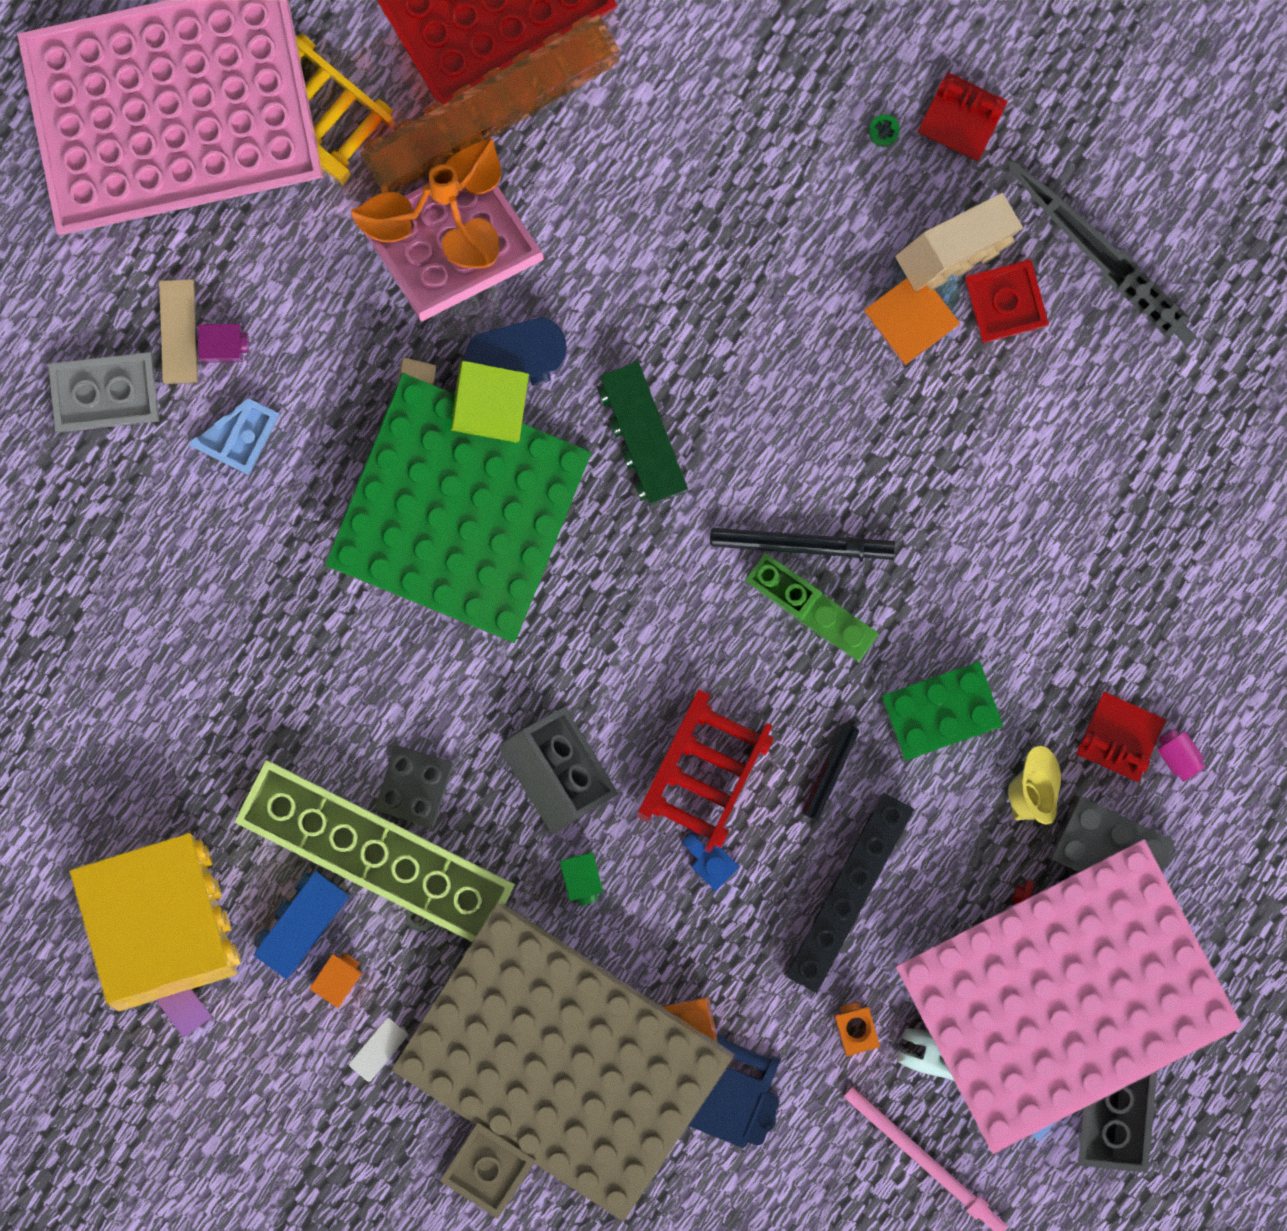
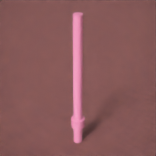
[843,1087,1008,1231]

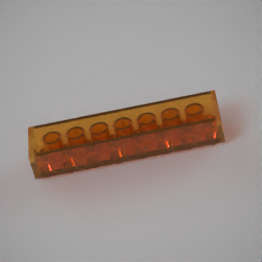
[360,14,620,195]

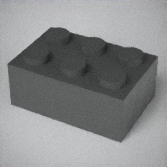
[1048,796,1176,873]

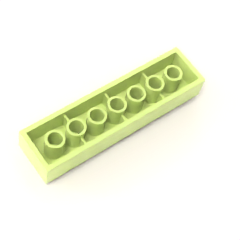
[234,760,516,942]

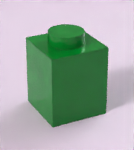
[560,852,604,906]

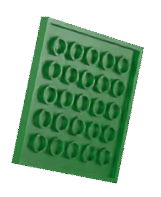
[324,373,592,643]

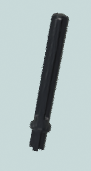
[710,528,895,562]

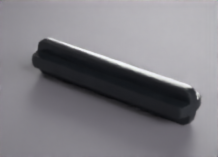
[802,723,859,820]

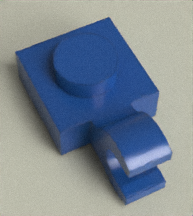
[681,832,739,891]

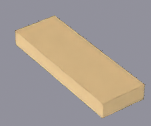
[159,279,198,384]

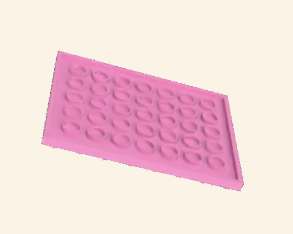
[17,0,324,236]
[896,839,1243,1154]

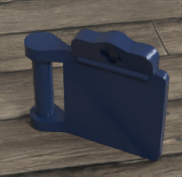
[688,1033,781,1148]

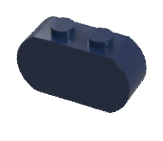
[465,317,567,386]

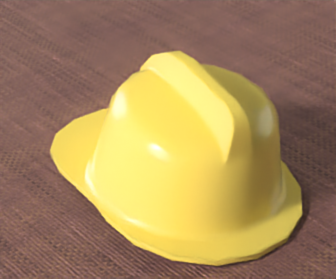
[1008,746,1061,825]

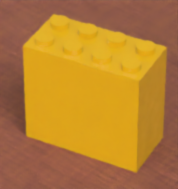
[69,833,241,1012]

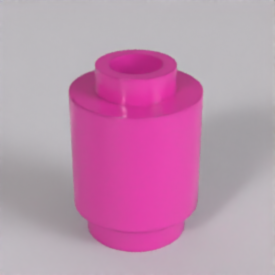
[1156,729,1206,782]

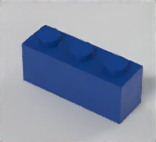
[253,871,351,980]

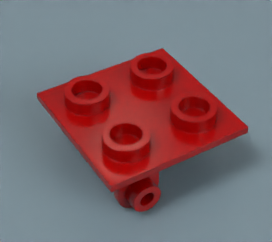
[917,71,1008,162]
[1076,692,1166,783]

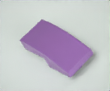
[156,989,212,1038]

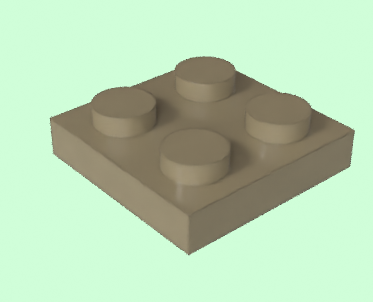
[440,1122,536,1219]

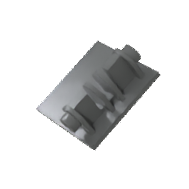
[374,745,454,829]

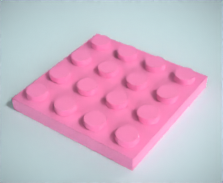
[365,183,544,322]

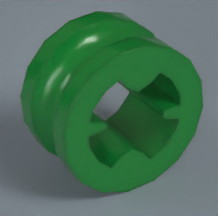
[868,114,900,147]

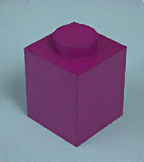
[198,324,249,363]

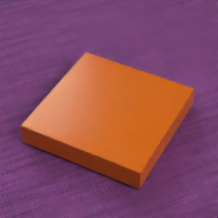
[863,278,960,366]

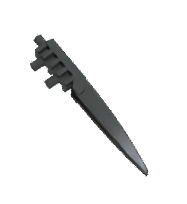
[1008,161,1196,346]

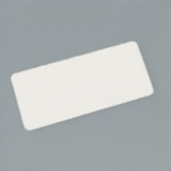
[349,1018,408,1082]

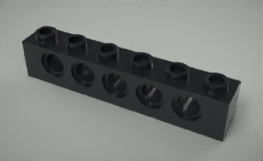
[785,793,915,993]

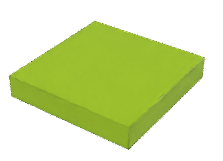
[450,361,529,443]

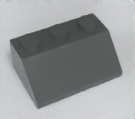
[498,707,619,835]
[1078,1070,1158,1173]

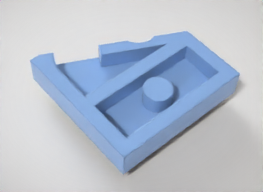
[189,398,280,476]

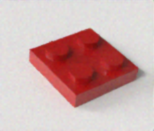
[964,259,1049,344]

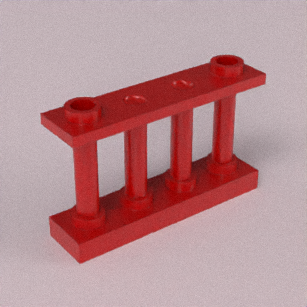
[636,689,775,853]

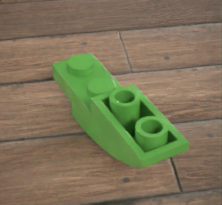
[745,553,879,662]

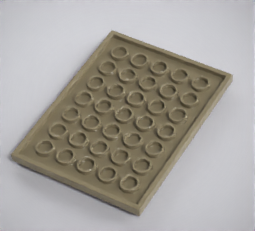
[392,901,734,1222]

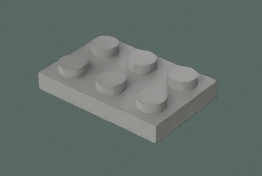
[48,352,159,433]

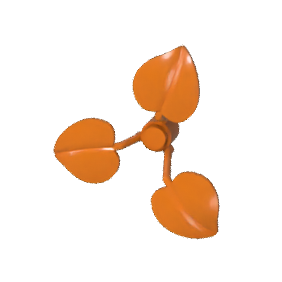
[351,139,501,268]

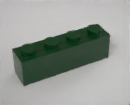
[596,361,688,507]

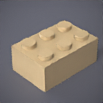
[895,193,1023,292]

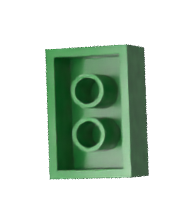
[880,661,1003,762]

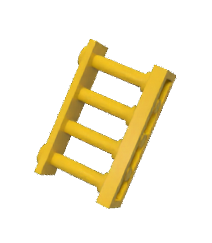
[295,33,395,185]

